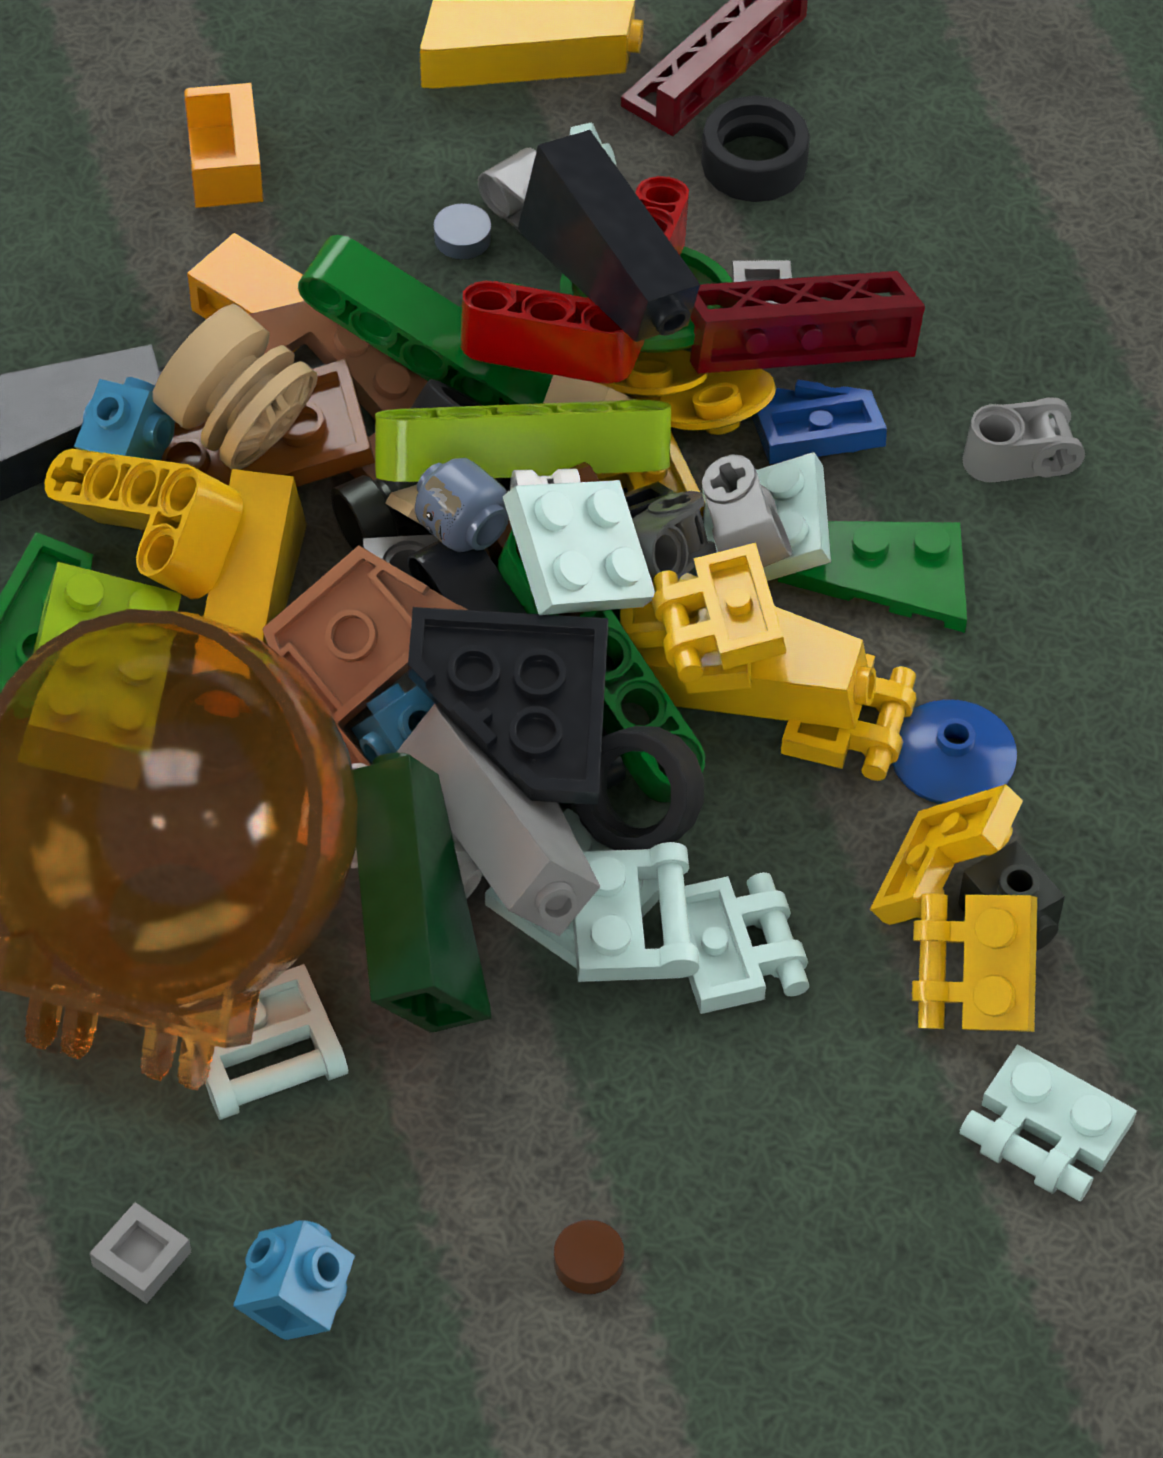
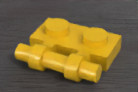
[652,542,787,683]
[781,653,917,781]
[912,894,1037,1032]

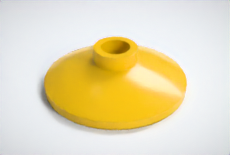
[598,350,708,401]
[659,368,776,435]

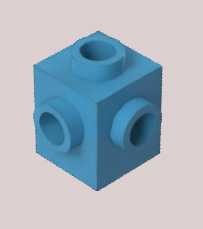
[74,377,175,461]
[351,683,435,764]
[233,1220,355,1340]

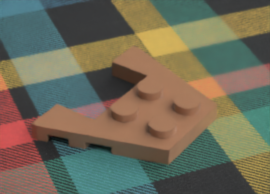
[249,301,428,480]
[262,545,467,767]

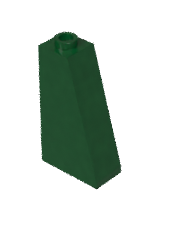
[349,752,492,1032]

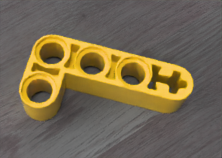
[45,449,243,599]

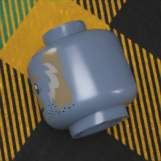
[415,458,509,552]

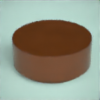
[554,1220,624,1294]

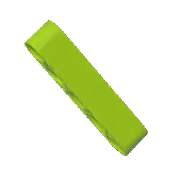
[375,400,671,482]

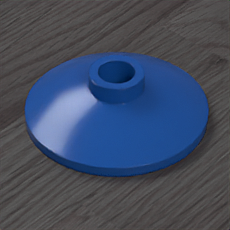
[892,699,1017,804]

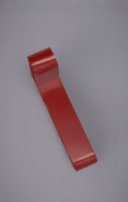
[461,176,689,384]

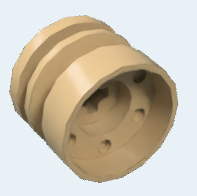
[153,304,318,470]

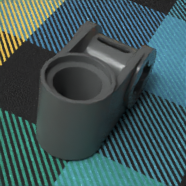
[632,491,717,583]

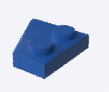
[752,379,887,464]

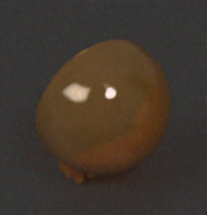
[0,609,358,1091]

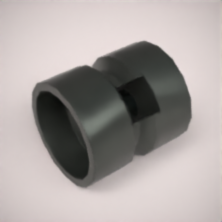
[331,475,431,550]

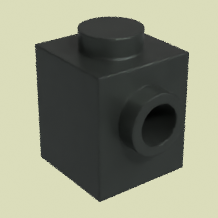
[958,841,1065,951]

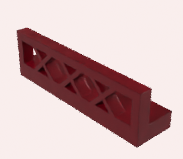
[621,0,808,136]
[689,271,925,374]

